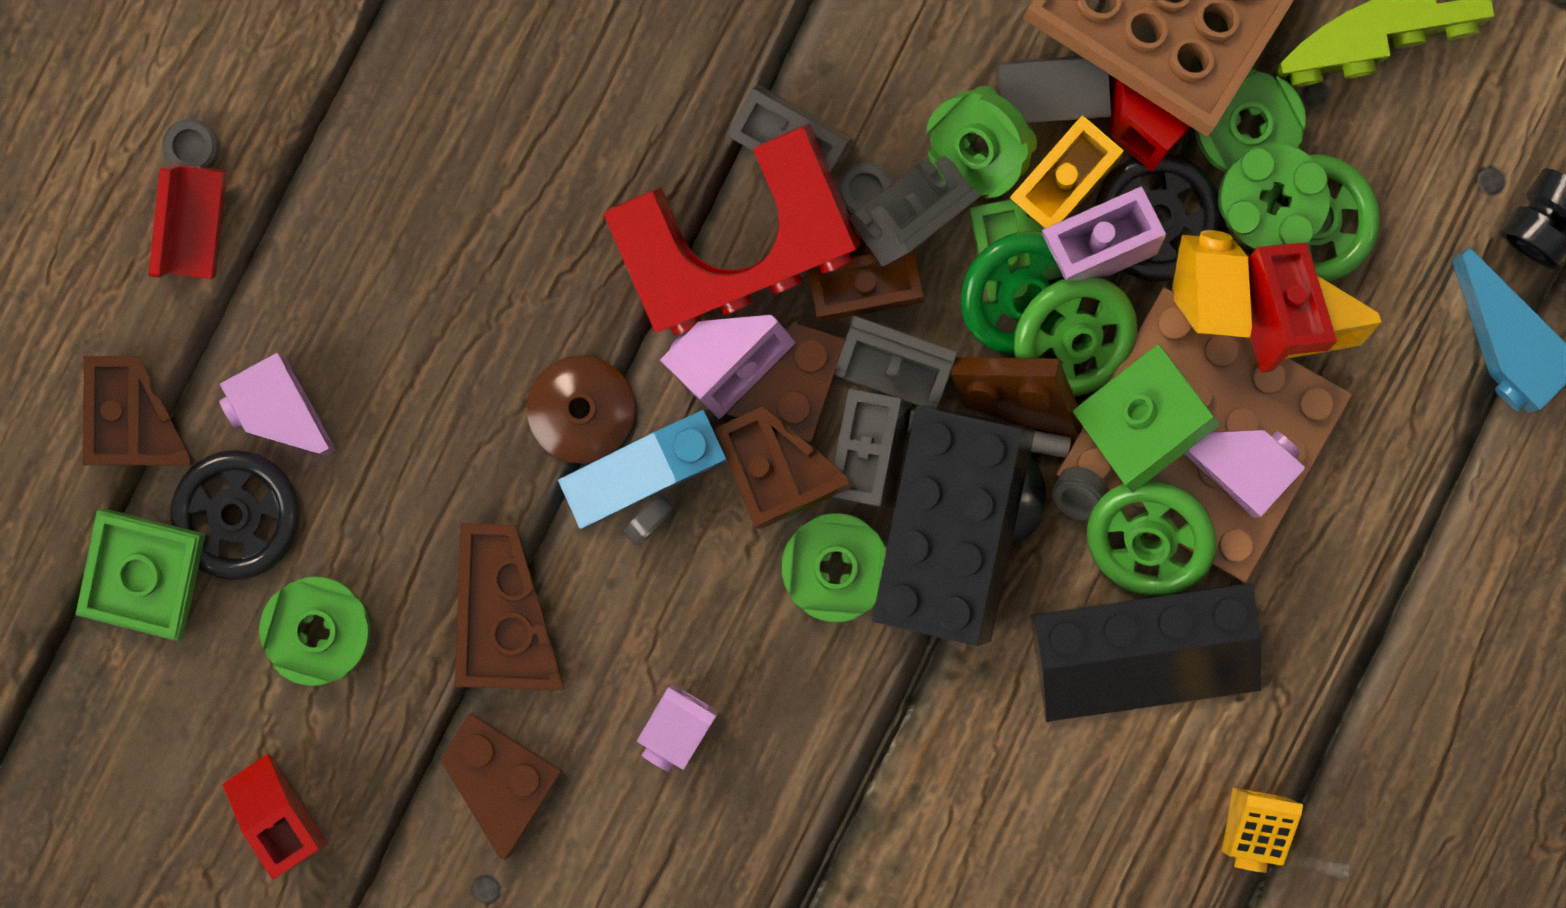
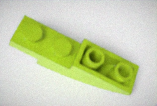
[1273,0,1494,87]

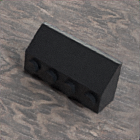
[1030,583,1261,722]

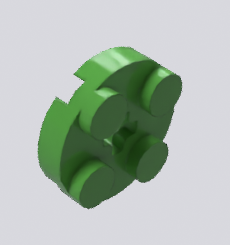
[1195,69,1306,174]
[926,86,1037,198]
[1218,144,1330,251]
[782,513,887,622]
[259,577,371,686]

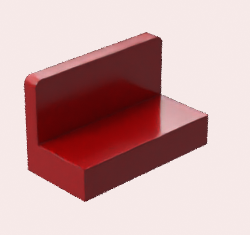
[148,163,228,279]
[1248,242,1337,373]

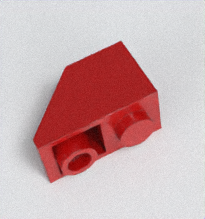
[1109,74,1192,172]
[222,753,328,880]

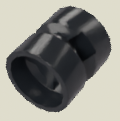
[1501,168,1566,271]

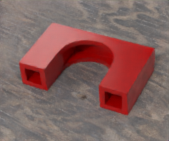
[603,123,861,336]

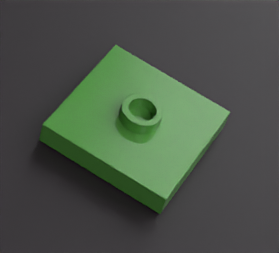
[1072,343,1220,493]
[76,508,206,641]

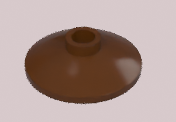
[527,356,635,463]

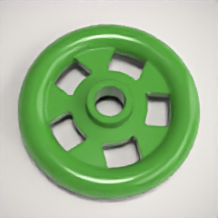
[1260,154,1380,282]
[1014,277,1138,397]
[1087,480,1217,597]

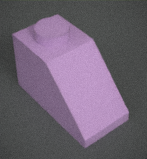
[1041,186,1166,281]
[660,315,796,419]
[219,353,337,456]
[1184,430,1305,518]
[636,683,719,772]

